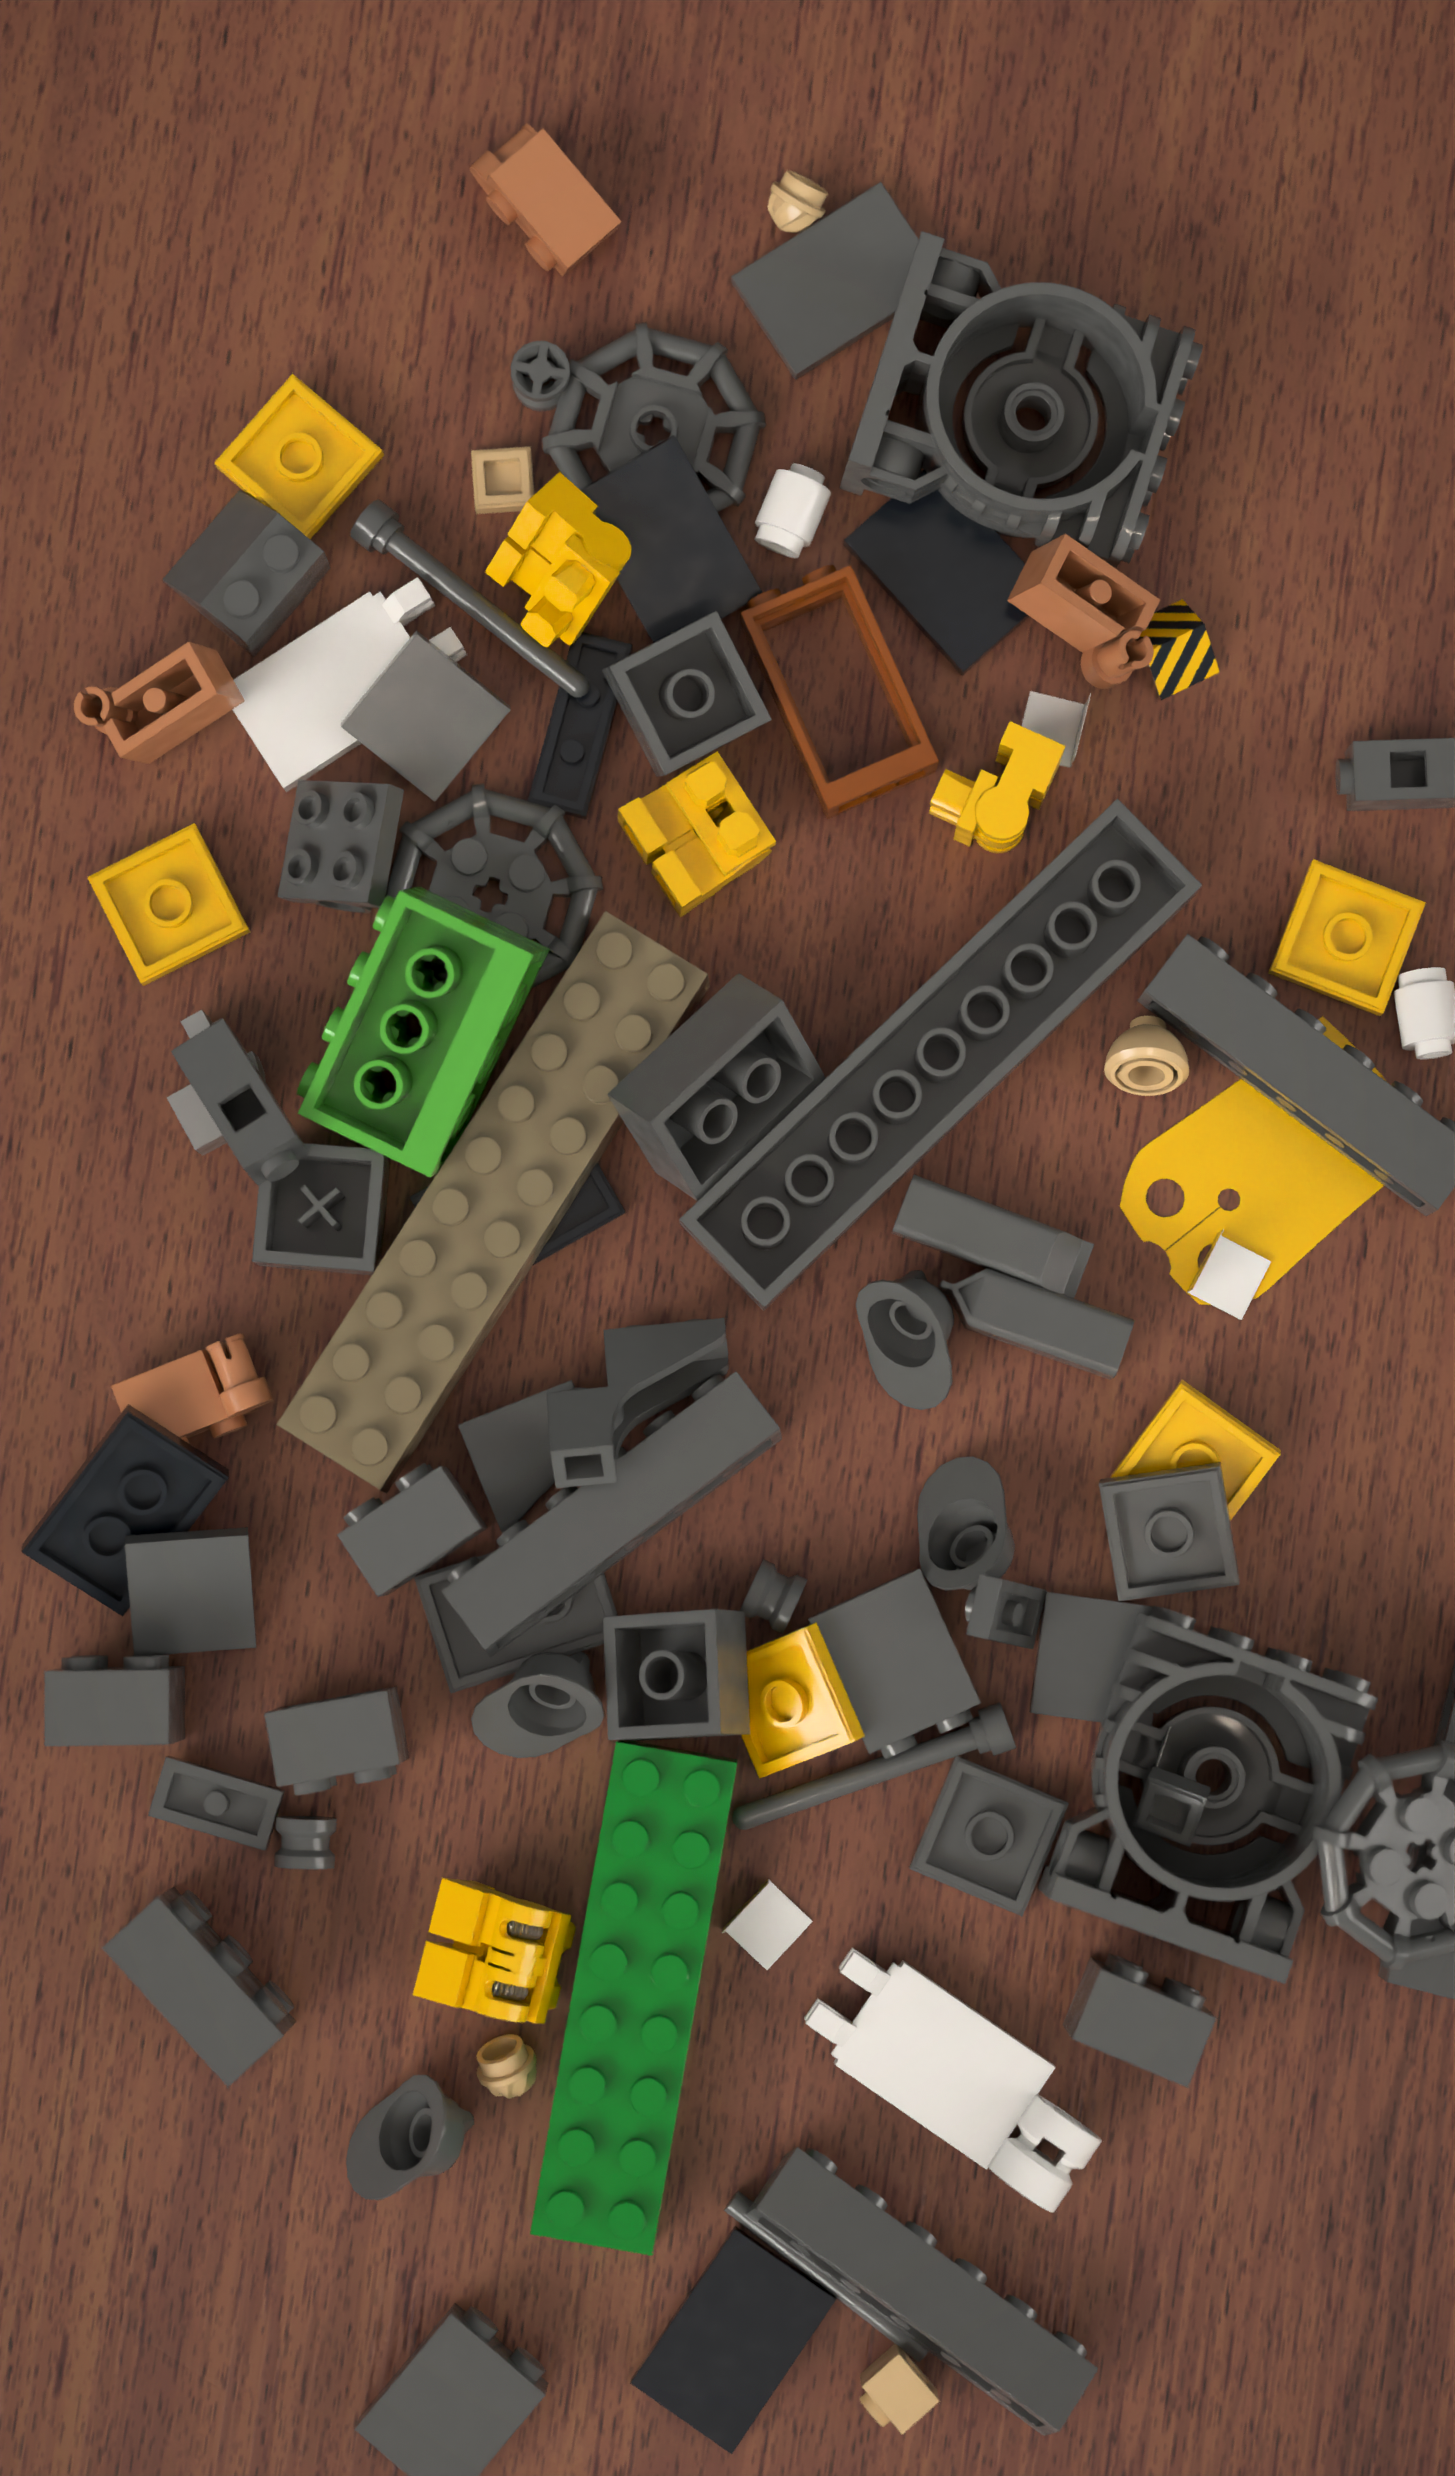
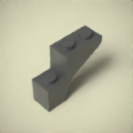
[547,1318,729,1488]

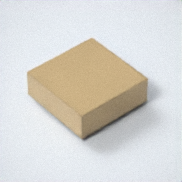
[471,447,534,514]

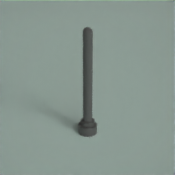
[350,499,590,697]
[732,1702,1016,1830]

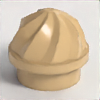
[768,170,828,232]
[476,2034,537,2099]

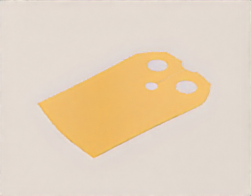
[1120,1016,1388,1305]

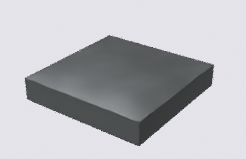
[341,630,511,802]
[1099,1462,1240,1601]
[125,1527,256,1655]
[1029,1592,1167,1726]
[909,1756,1069,1916]

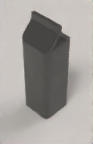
[891,1175,1094,1298]
[938,1269,1135,1380]

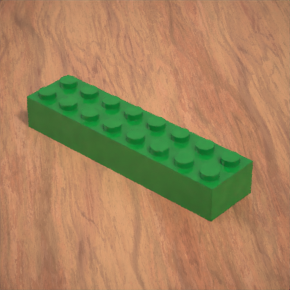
[530,1741,738,2256]

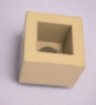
[859,2344,940,2434]

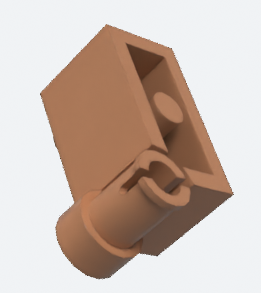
[469,123,622,277]
[1007,533,1160,689]
[74,642,245,764]
[111,1333,274,1443]

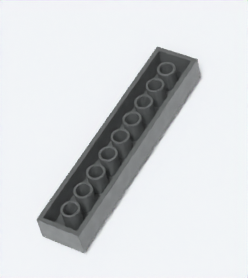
[679,798,1202,1311]

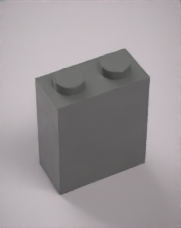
[807,1568,981,1759]
[355,2303,548,2476]

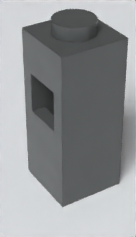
[1335,738,1455,811]
[171,1018,309,1185]

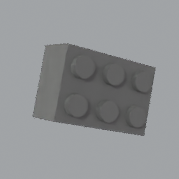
[607,973,826,1201]
[102,1887,297,2087]

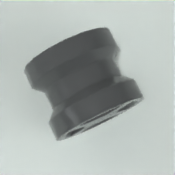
[511,341,570,411]
[739,1559,807,1634]
[274,1816,337,1869]

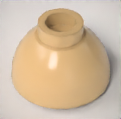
[1104,1016,1189,1096]

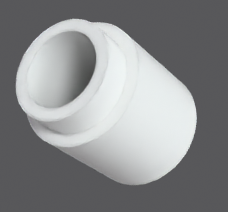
[755,463,831,558]
[1394,967,1455,1059]

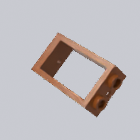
[741,565,939,819]

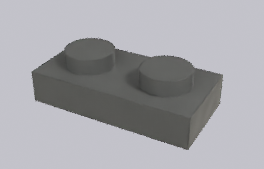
[965,1574,1047,1649]
[148,1756,285,1851]

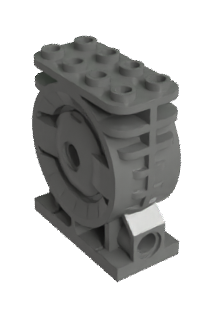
[839,231,1203,568]
[1037,1605,1378,1984]

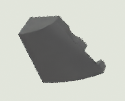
[458,1380,575,1534]

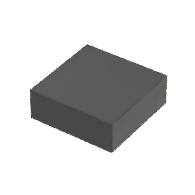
[1132,1766,1211,1847]

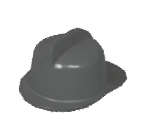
[855,1270,954,1410]
[917,1456,1015,1590]
[471,1652,605,1758]
[346,2075,475,2200]

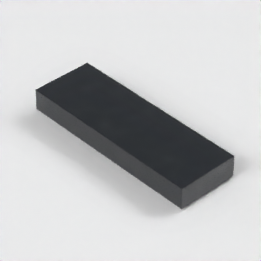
[528,632,633,820]

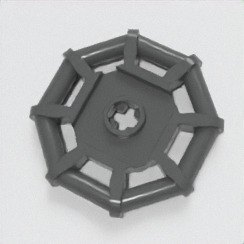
[542,322,766,512]
[378,784,603,988]
[1312,1739,1455,1970]

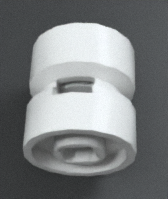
[988,2094,1102,2213]

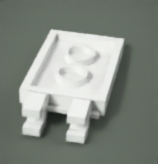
[232,577,467,792]
[804,1947,1056,2170]

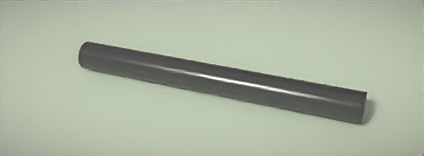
[724,2191,929,2362]

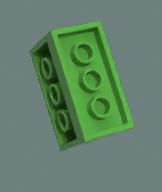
[297,886,550,1178]

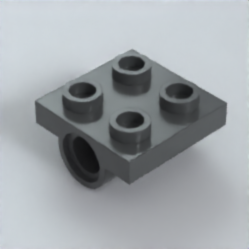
[277,780,404,913]

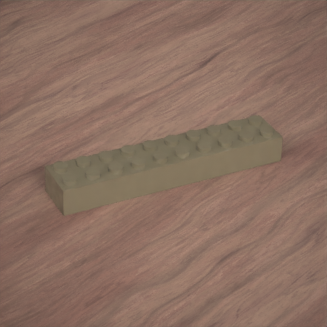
[277,911,710,1494]

